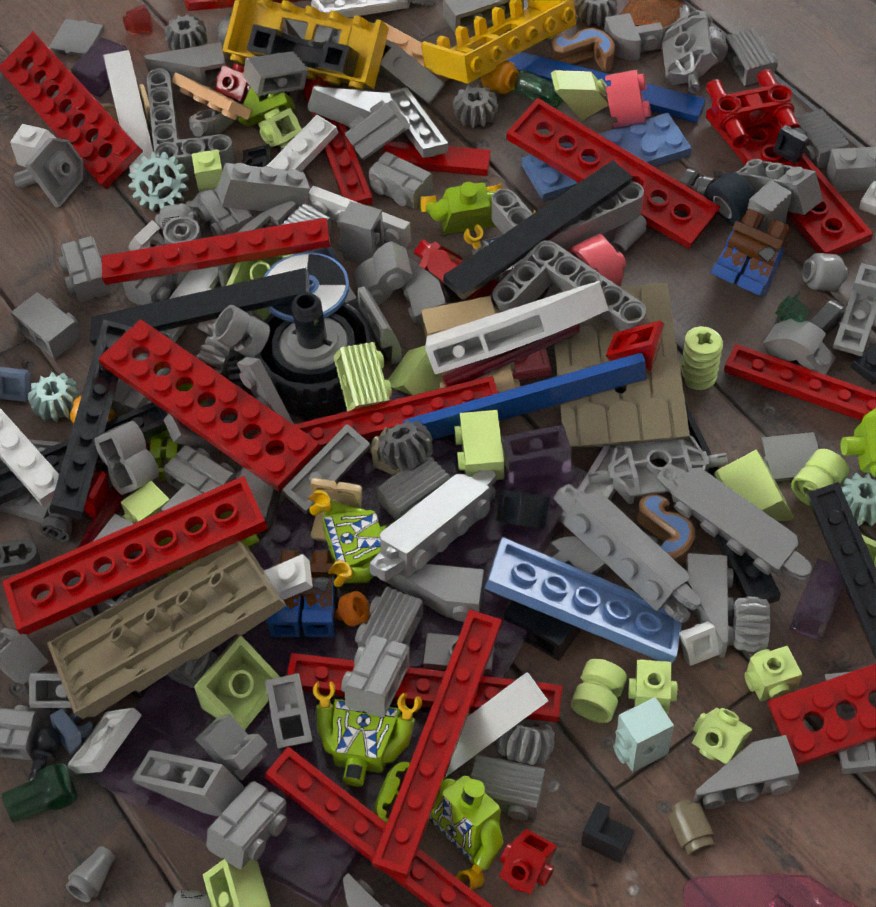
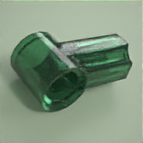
[514,69,564,109]
[2,763,77,823]

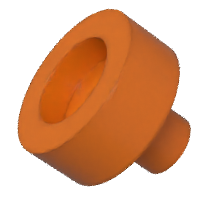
[335,591,370,627]

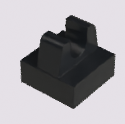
[773,125,809,164]

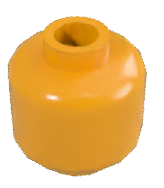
[480,60,519,95]

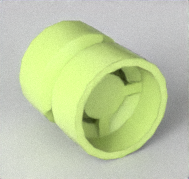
[791,449,850,506]
[570,659,627,723]

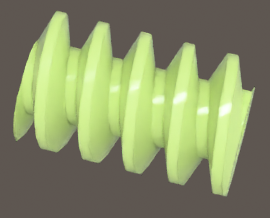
[681,326,723,390]

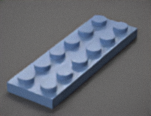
[521,113,692,201]
[484,537,682,665]

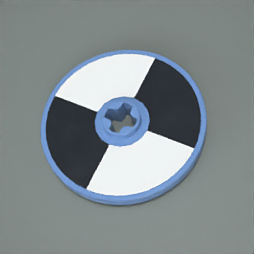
[264,252,349,322]

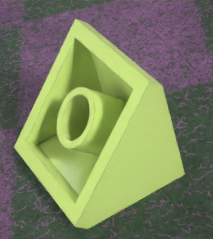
[388,346,455,401]
[714,449,794,521]
[194,635,280,731]

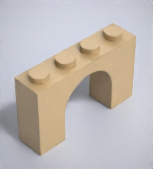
[421,296,521,393]

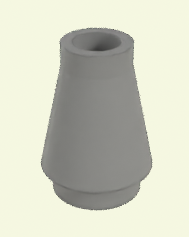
[611,215,647,254]
[66,846,116,902]

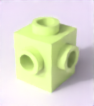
[258,107,302,149]
[745,646,802,702]
[628,660,678,714]
[692,708,753,764]

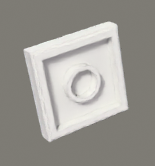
[68,708,142,774]

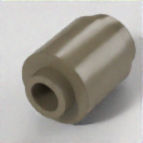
[667,799,715,856]

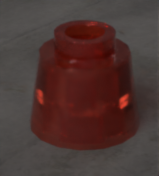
[123,4,153,34]

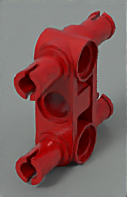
[706,69,801,148]

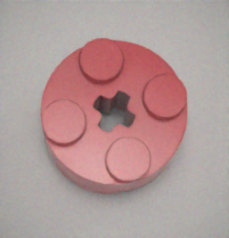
[605,69,651,129]
[566,234,626,286]

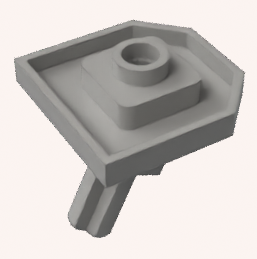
[13,138,83,207]

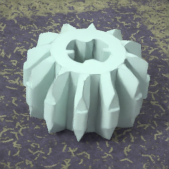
[28,372,81,423]
[841,473,876,527]

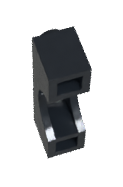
[247,24,359,77]

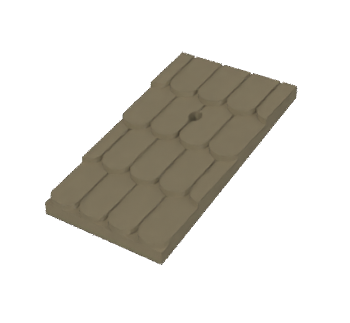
[550,283,690,450]
[47,540,287,719]

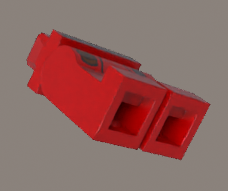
[414,239,499,300]

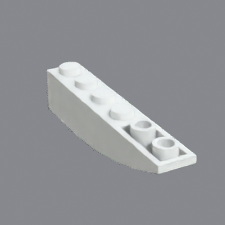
[425,281,609,375]

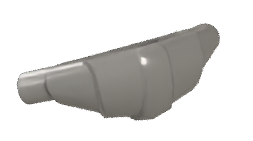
[189,109,238,137]

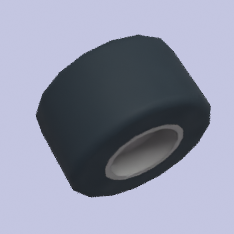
[706,171,756,226]

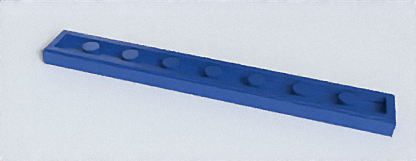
[507,52,706,123]
[403,353,646,440]

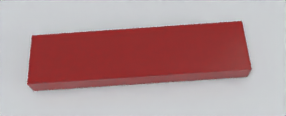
[382,141,491,176]

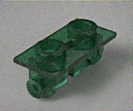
[774,292,809,324]

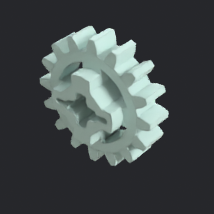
[128,152,189,212]

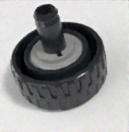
[254,292,377,418]

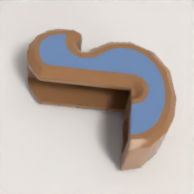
[551,28,615,73]
[637,494,695,566]

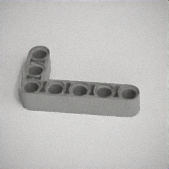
[146,69,236,178]
[491,182,644,250]
[493,241,650,331]

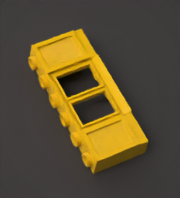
[222,0,389,91]
[421,0,576,84]

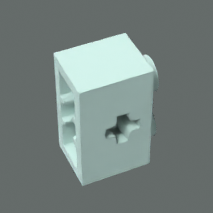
[613,697,674,773]

